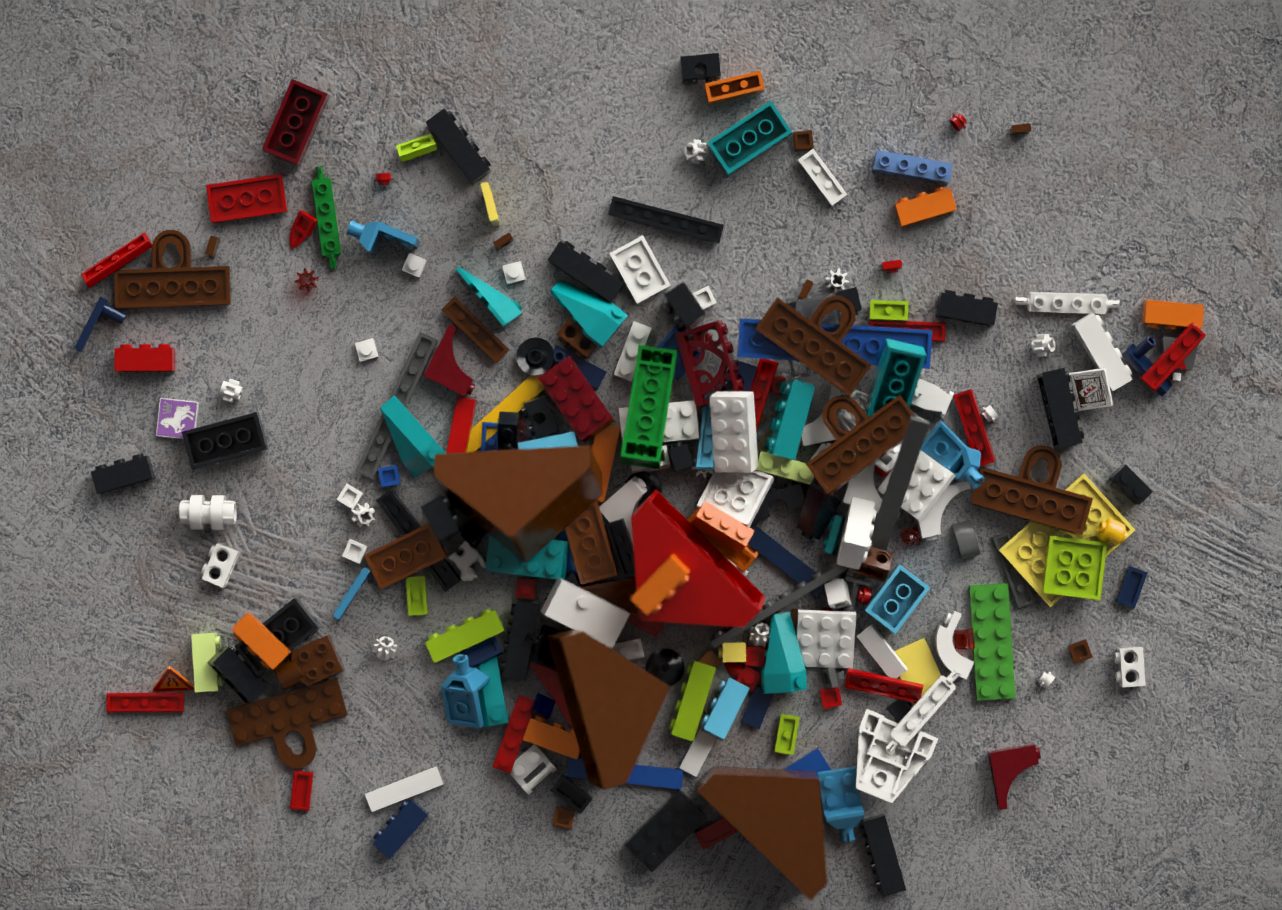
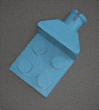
[346,220,420,255]
[921,422,985,489]
[441,655,490,729]
[817,766,865,842]

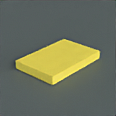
[481,182,500,228]
[894,638,941,706]

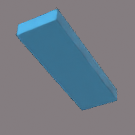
[333,567,372,620]

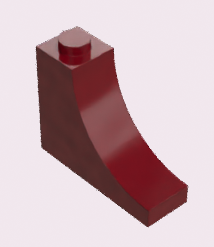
[423,324,475,397]
[988,744,1041,810]

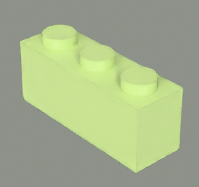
[755,451,814,485]
[191,632,224,692]

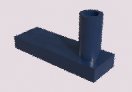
[74,297,127,352]
[1122,336,1173,397]
[553,345,607,389]

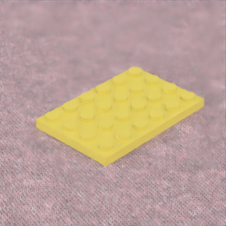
[998,473,1135,607]

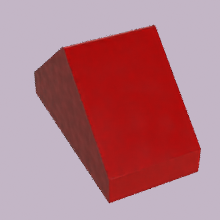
[631,489,766,627]

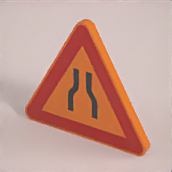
[153,667,195,691]

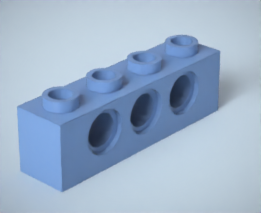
[872,150,953,185]

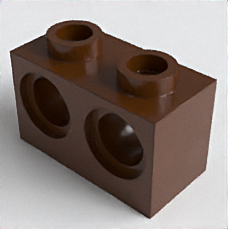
[557,316,597,359]
[848,547,893,582]

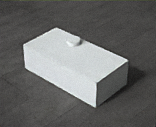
[541,577,630,648]

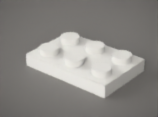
[609,235,671,304]

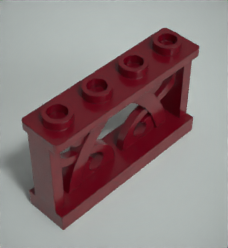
[675,320,745,407]

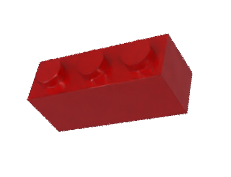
[114,344,175,372]

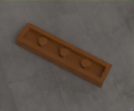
[442,296,510,364]

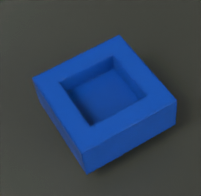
[378,465,401,488]

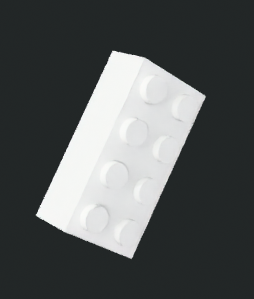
[710,391,758,473]
[619,400,699,444]

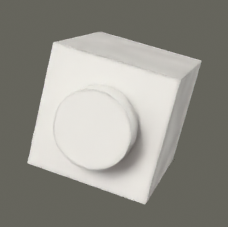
[824,578,851,610]

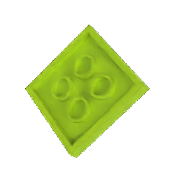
[1042,535,1107,600]

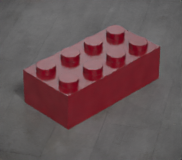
[262,79,330,167]
[538,356,616,443]

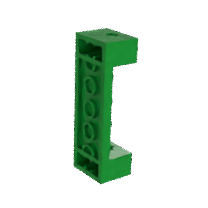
[621,345,677,469]

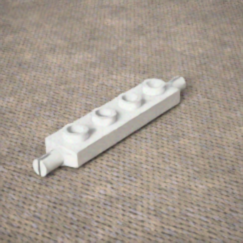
[1015,292,1119,314]
[886,669,960,753]

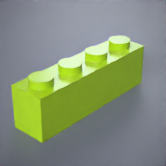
[425,608,505,663]
[669,660,716,741]

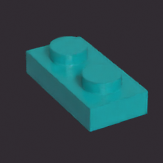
[823,515,845,555]

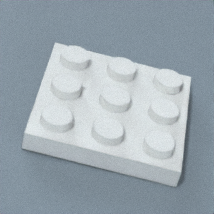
[877,451,956,522]
[697,470,774,527]
[797,610,856,669]

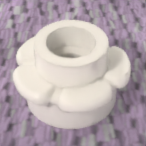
[982,405,999,423]
[1038,672,1055,690]

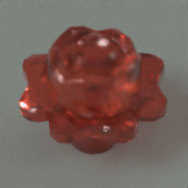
[900,527,922,546]

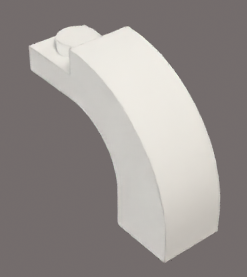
[935,611,974,679]

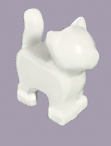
[448,541,486,582]

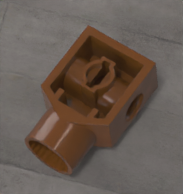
[275,634,345,690]

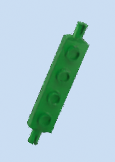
[311,166,341,269]

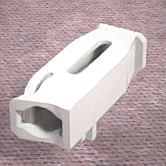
[911,379,954,418]

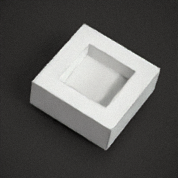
[402,253,427,278]
[502,261,526,285]
[692,286,717,310]
[355,338,379,362]
[336,483,364,510]
[342,539,368,564]

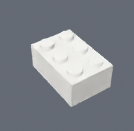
[837,497,877,570]

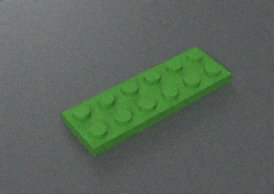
[969,583,1015,701]

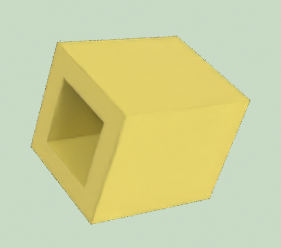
[718,642,746,662]

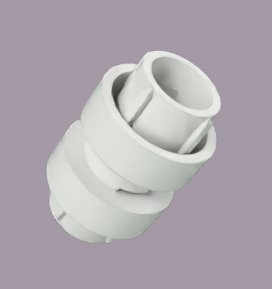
[179,495,237,530]

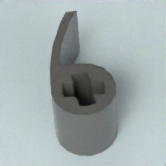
[952,520,980,560]

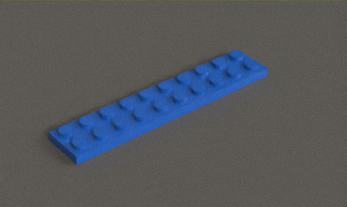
[737,318,932,369]

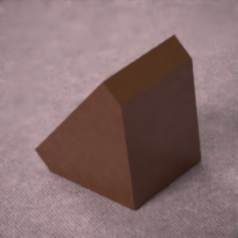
[434,445,602,562]
[546,628,670,790]
[697,766,827,901]

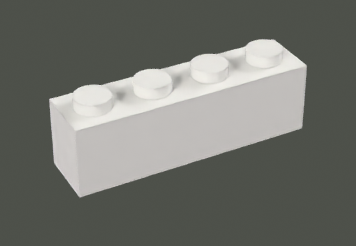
[1071,313,1133,391]

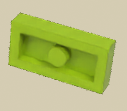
[396,133,438,162]
[869,300,909,321]
[406,576,428,616]
[774,714,800,755]

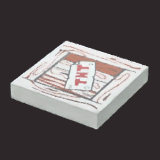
[1069,368,1113,411]

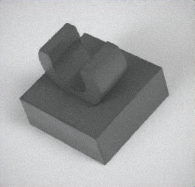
[820,667,845,689]

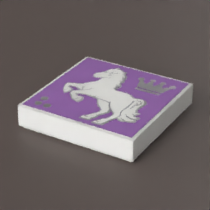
[156,398,199,439]

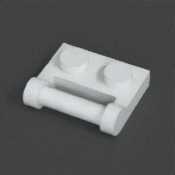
[510,744,557,795]

